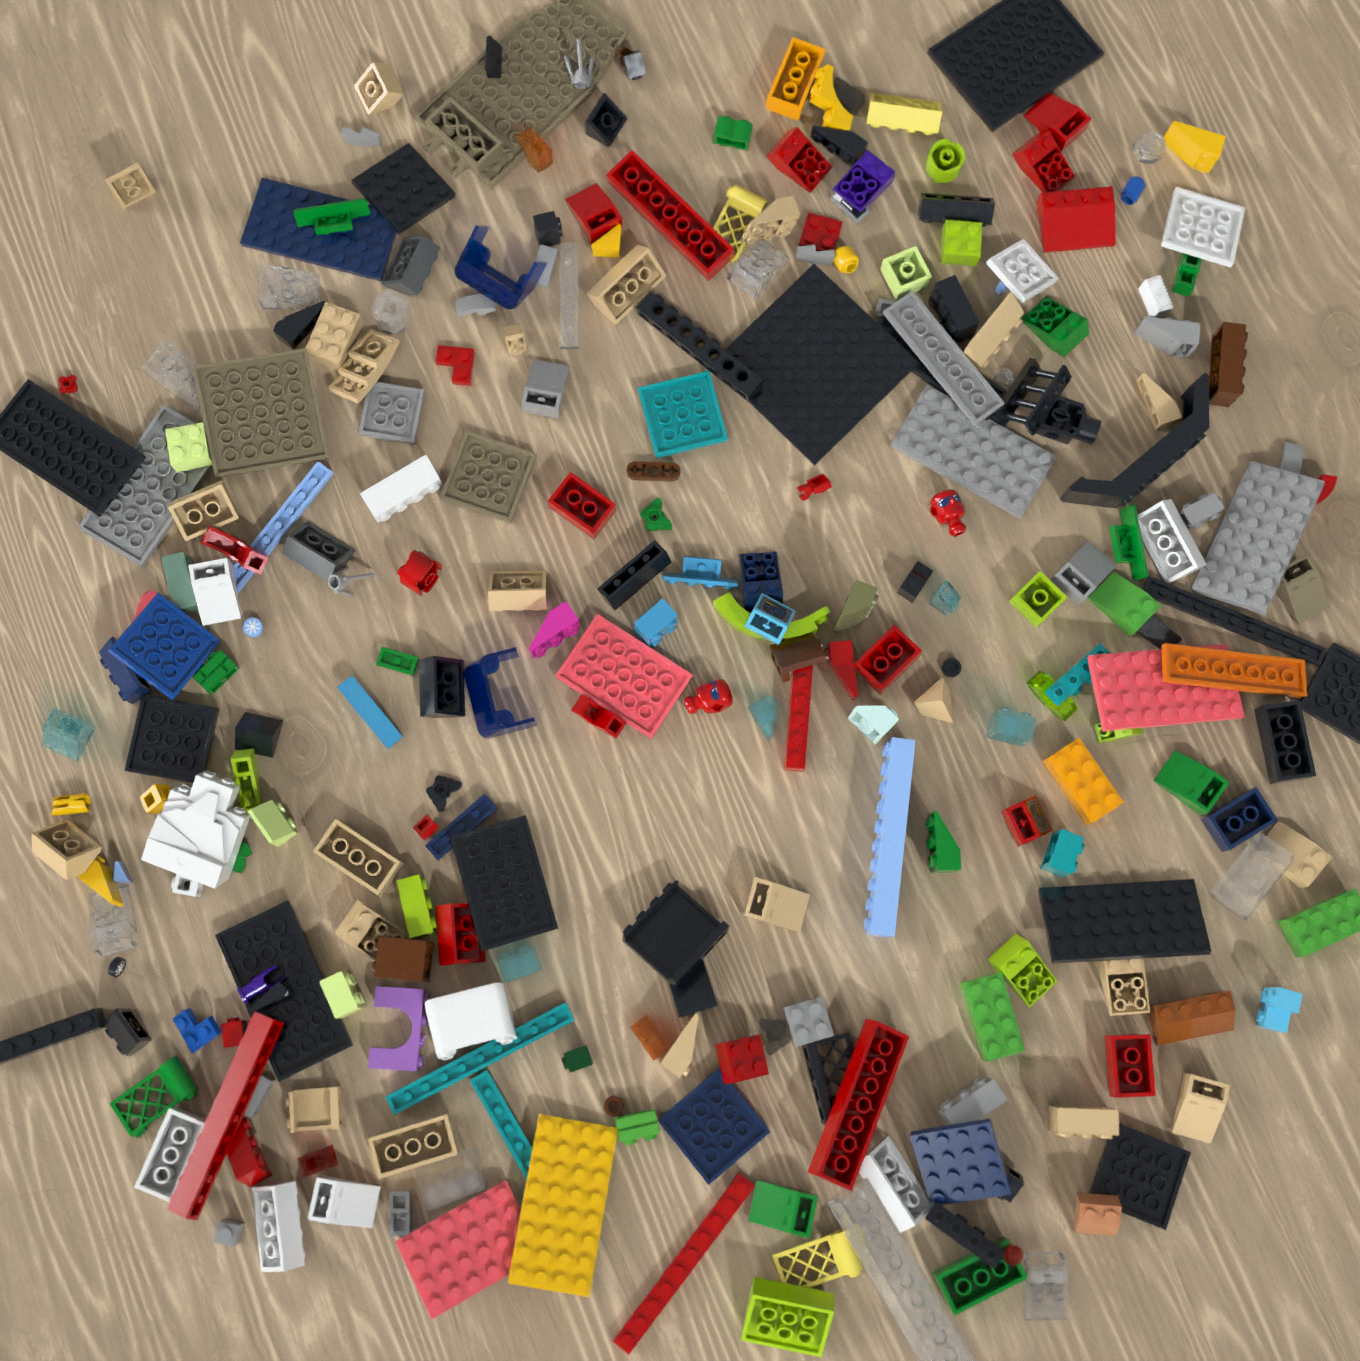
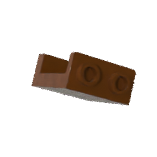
[770,632,829,683]

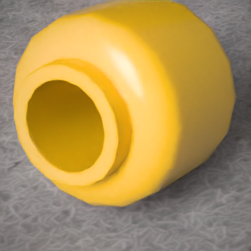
[833,246,859,274]

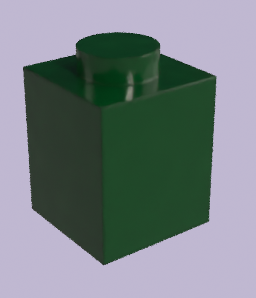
[561,1045,593,1073]

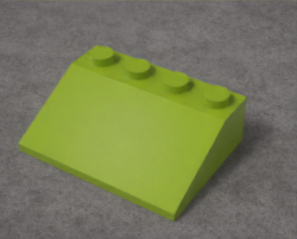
[741,1276,835,1357]

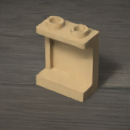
[286,1086,343,1133]

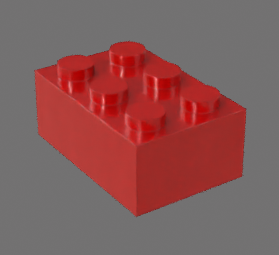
[548,472,616,540]
[1104,1034,1156,1098]

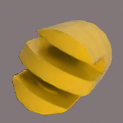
[52,793,91,816]

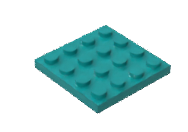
[637,371,728,459]

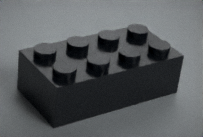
[1254,700,1316,784]

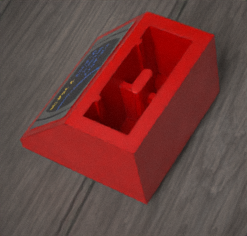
[1001,796,1053,847]

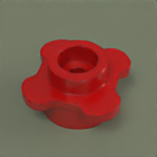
[58,375,78,394]

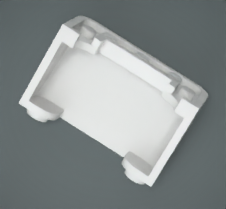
[425,983,517,1060]

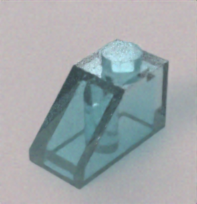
[929,580,961,617]
[748,694,779,741]

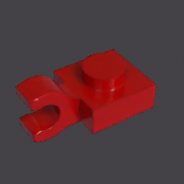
[797,473,832,501]

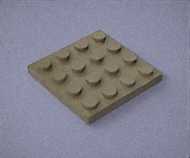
[440,430,537,524]

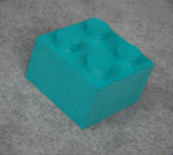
[1040,829,1085,877]

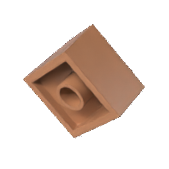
[1074,1193,1122,1236]

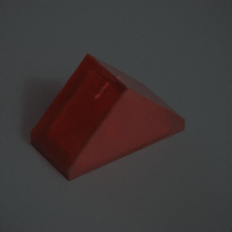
[297,1145,338,1178]

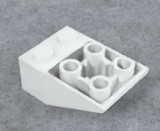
[189,558,241,626]
[308,1175,381,1228]

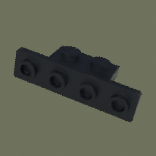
[925,1202,1005,1269]

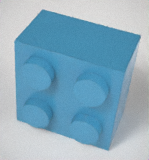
[634,598,678,647]

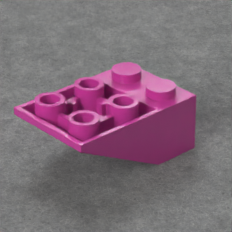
[528,601,580,659]

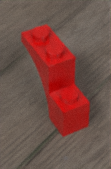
[201,525,269,575]

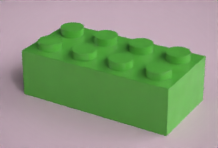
[1278,888,1360,957]
[960,972,1025,1062]

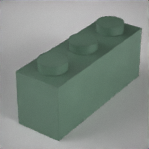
[161,551,198,614]

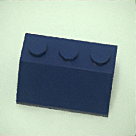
[99,636,153,704]

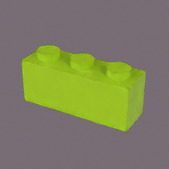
[396,874,437,939]

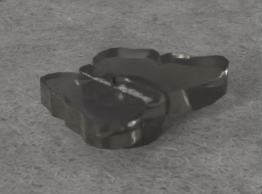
[759,1018,791,1055]

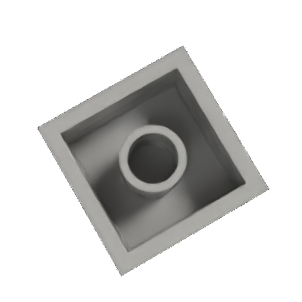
[782,996,834,1047]

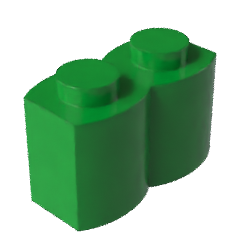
[713,116,753,150]

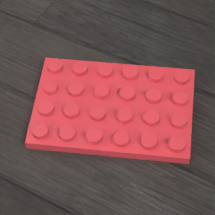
[555,614,693,739]
[394,1180,521,1319]

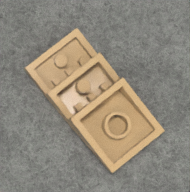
[329,329,400,404]

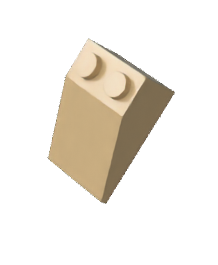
[105,162,156,209]
[1254,820,1332,888]
[660,1013,699,1078]

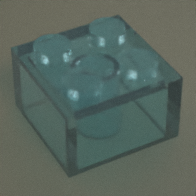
[986,708,1036,747]

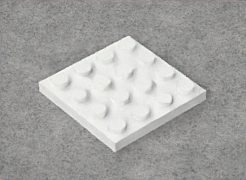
[1161,187,1245,267]

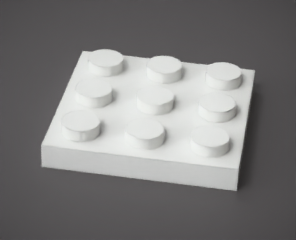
[986,239,1059,303]

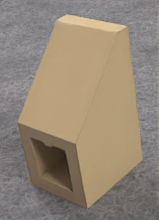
[502,323,527,355]

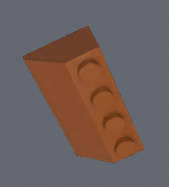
[1148,990,1236,1046]

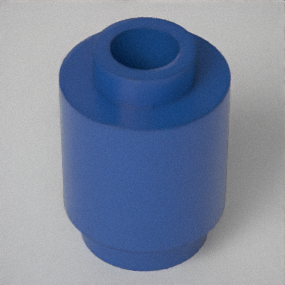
[1121,177,1146,205]

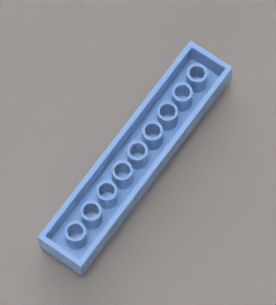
[863,737,916,938]

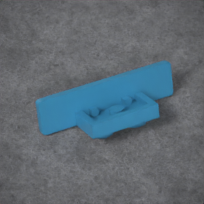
[662,556,739,589]

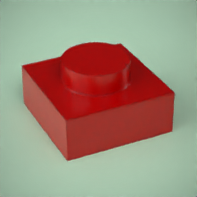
[413,815,439,841]

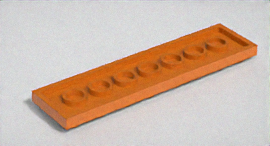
[1161,643,1307,698]

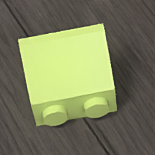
[247,800,298,847]

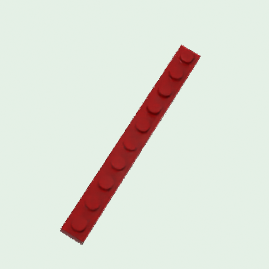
[613,1173,755,1355]

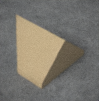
[914,678,954,724]

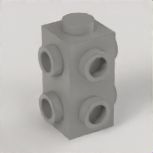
[1179,493,1224,530]

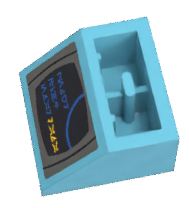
[744,593,795,645]

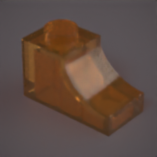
[516,127,553,173]
[630,1016,670,1061]

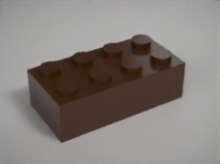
[1209,322,1248,408]

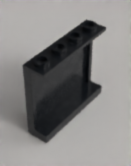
[622,880,729,989]

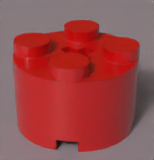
[397,550,442,596]

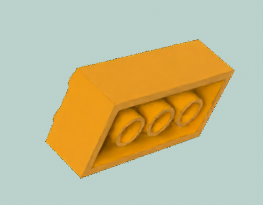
[766,37,826,121]
[1042,738,1124,826]

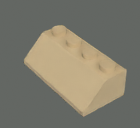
[586,245,666,325]
[963,292,1024,371]

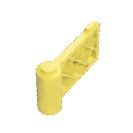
[713,184,768,264]
[773,1227,864,1288]

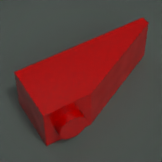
[824,640,858,700]

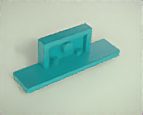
[1045,643,1110,706]

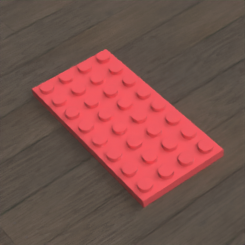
[1087,644,1245,732]

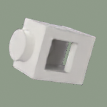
[171,874,204,898]

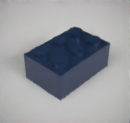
[1201,787,1278,852]

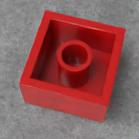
[715,1034,769,1084]

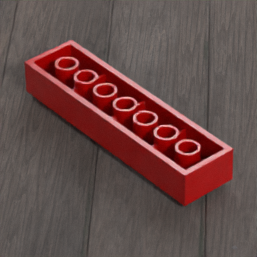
[606,150,735,281]
[807,1019,909,1191]

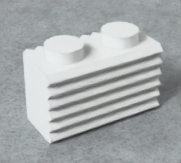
[1138,275,1174,318]

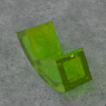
[1026,670,1078,722]

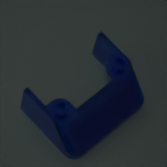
[454,225,547,310]
[464,647,537,739]

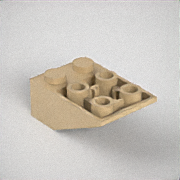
[740,196,801,244]
[743,877,810,933]
[335,900,409,961]
[1098,959,1150,1016]
[1171,1073,1230,1144]

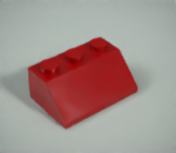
[854,625,922,695]
[436,903,486,966]

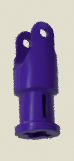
[237,965,285,1004]

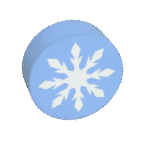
[243,618,264,638]

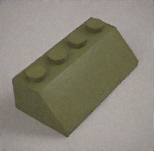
[833,579,879,633]

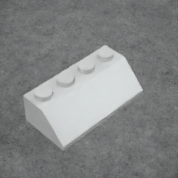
[360,455,442,523]
[1138,499,1207,584]
[859,1136,932,1233]
[252,1181,305,1272]

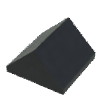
[585,93,628,147]
[235,712,283,758]

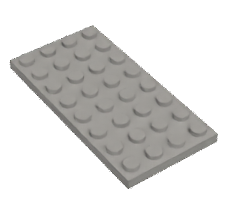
[890,385,1057,519]
[78,404,212,567]
[1192,460,1325,615]

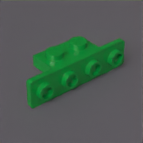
[293,198,370,235]
[1109,504,1149,581]

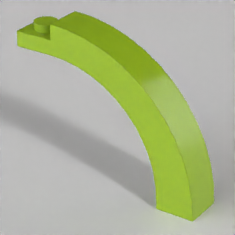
[713,592,830,642]

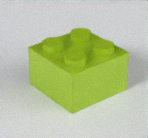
[940,220,982,266]
[1009,571,1067,628]

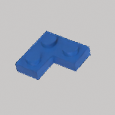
[172,1008,222,1053]

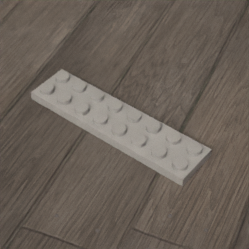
[883,291,1005,426]

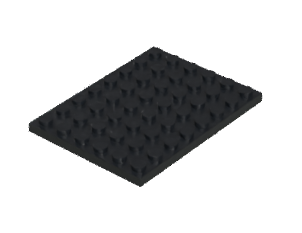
[927,0,1105,132]

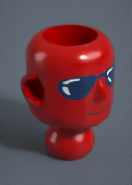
[930,489,966,537]
[684,679,733,714]

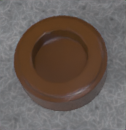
[604,1096,624,1117]

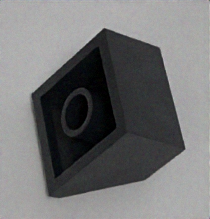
[103,1008,152,1056]

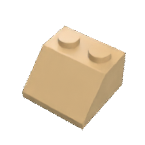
[354,62,404,116]

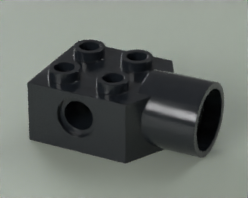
[1035,396,1102,445]

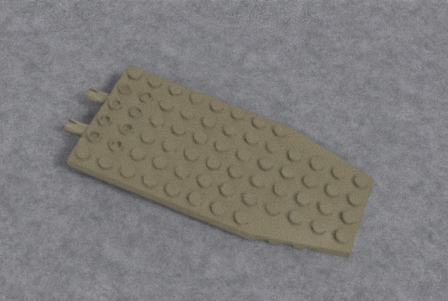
[414,0,628,189]

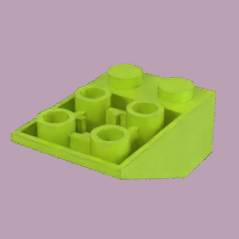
[987,934,1058,1008]

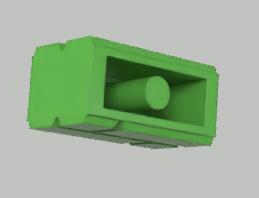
[615,1108,660,1145]

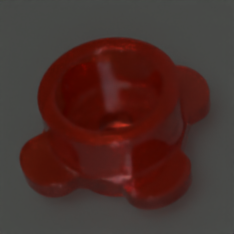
[1004,1243,1023,1266]

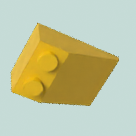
[1162,120,1226,173]

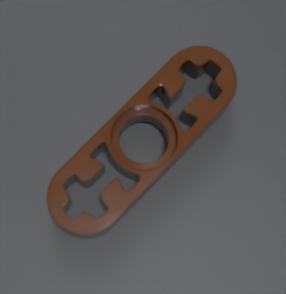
[626,461,681,481]

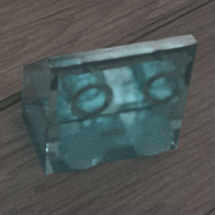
[42,708,96,762]

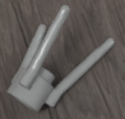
[564,39,594,89]
[328,567,375,597]

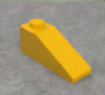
[77,855,124,908]

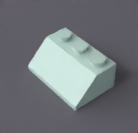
[848,706,899,745]

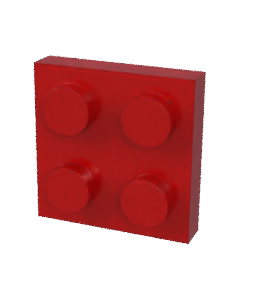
[798,212,843,252]

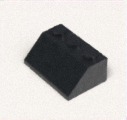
[419,656,465,718]

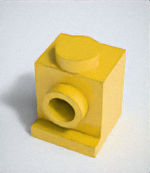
[139,784,171,814]

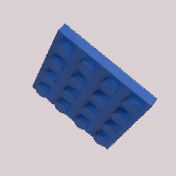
[108,593,221,700]

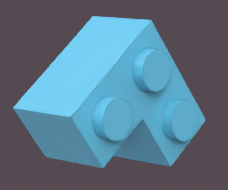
[1256,987,1303,1033]

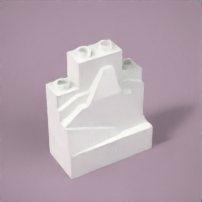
[141,771,250,888]

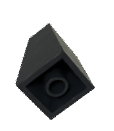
[668,960,718,1018]

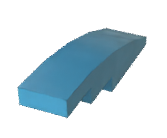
[337,675,403,749]

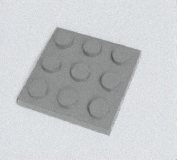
[358,382,425,444]

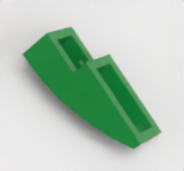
[1171,253,1202,297]

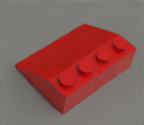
[1036,186,1116,253]

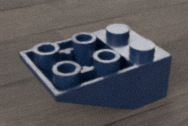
[739,551,783,611]

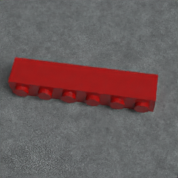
[784,665,813,772]

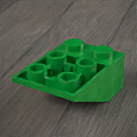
[1022,296,1090,357]
[1153,750,1230,816]
[925,811,961,873]
[748,1180,818,1238]

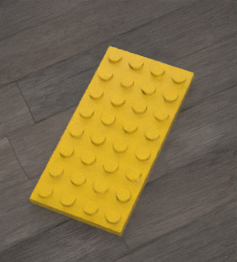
[507,1114,618,1297]

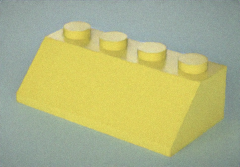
[867,92,942,135]

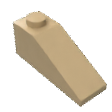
[1136,373,1182,430]

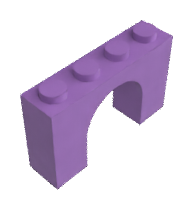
[368,986,429,1071]

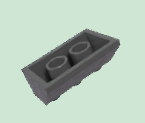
[381,235,440,296]
[282,522,355,581]

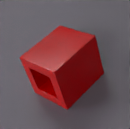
[221,1017,247,1048]

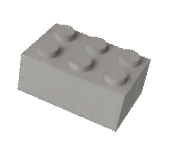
[937,1076,1008,1125]

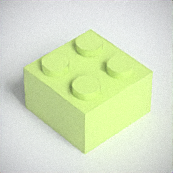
[880,246,932,300]
[165,422,213,472]
[319,971,365,1019]

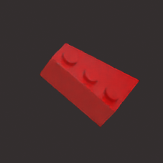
[227,1116,273,1187]

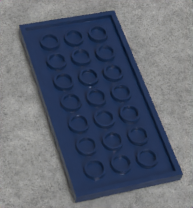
[240,178,397,282]

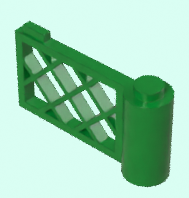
[109,1056,199,1138]

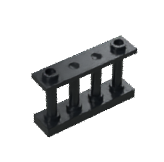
[992,358,1072,436]

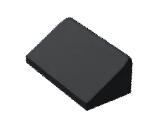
[485,36,502,78]
[1137,615,1182,649]

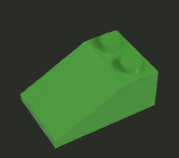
[1088,572,1161,637]

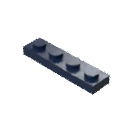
[425,794,497,861]

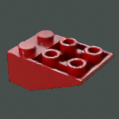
[1023,93,1091,152]
[766,127,832,193]
[1012,130,1076,192]
[565,183,623,244]

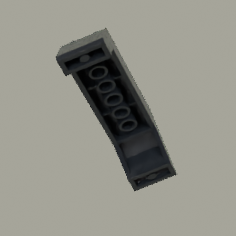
[1060,372,1209,509]

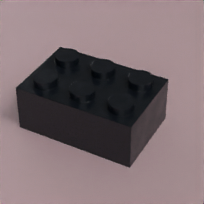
[929,275,980,344]

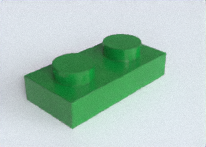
[376,647,419,676]

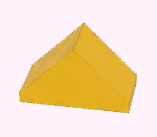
[591,224,622,258]

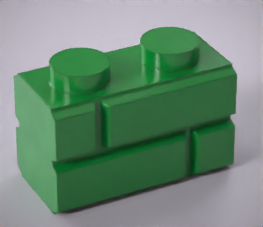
[192,650,240,695]

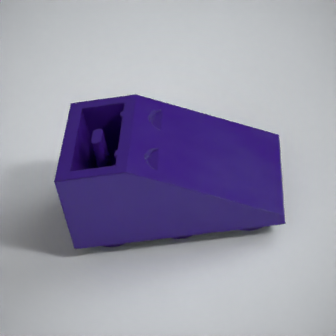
[833,150,895,212]

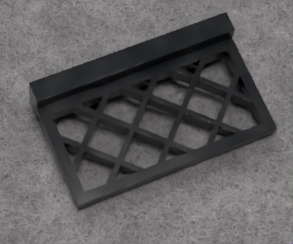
[802,1032,854,1124]

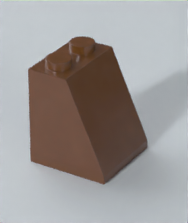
[372,937,434,983]

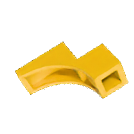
[809,64,853,131]

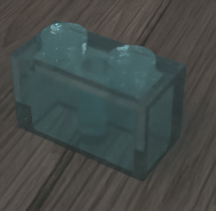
[496,945,543,983]

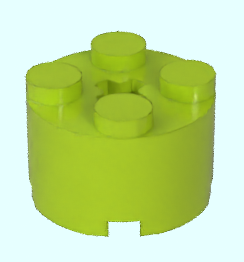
[926,139,965,184]

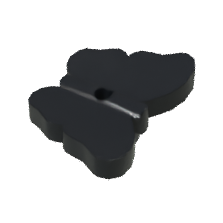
[426,775,462,812]

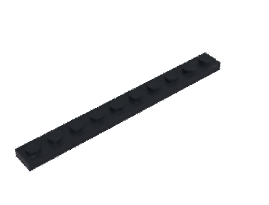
[1142,576,1327,667]

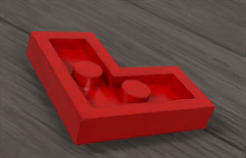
[436,345,475,386]

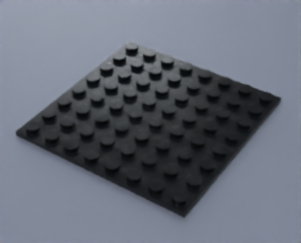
[717,263,919,466]

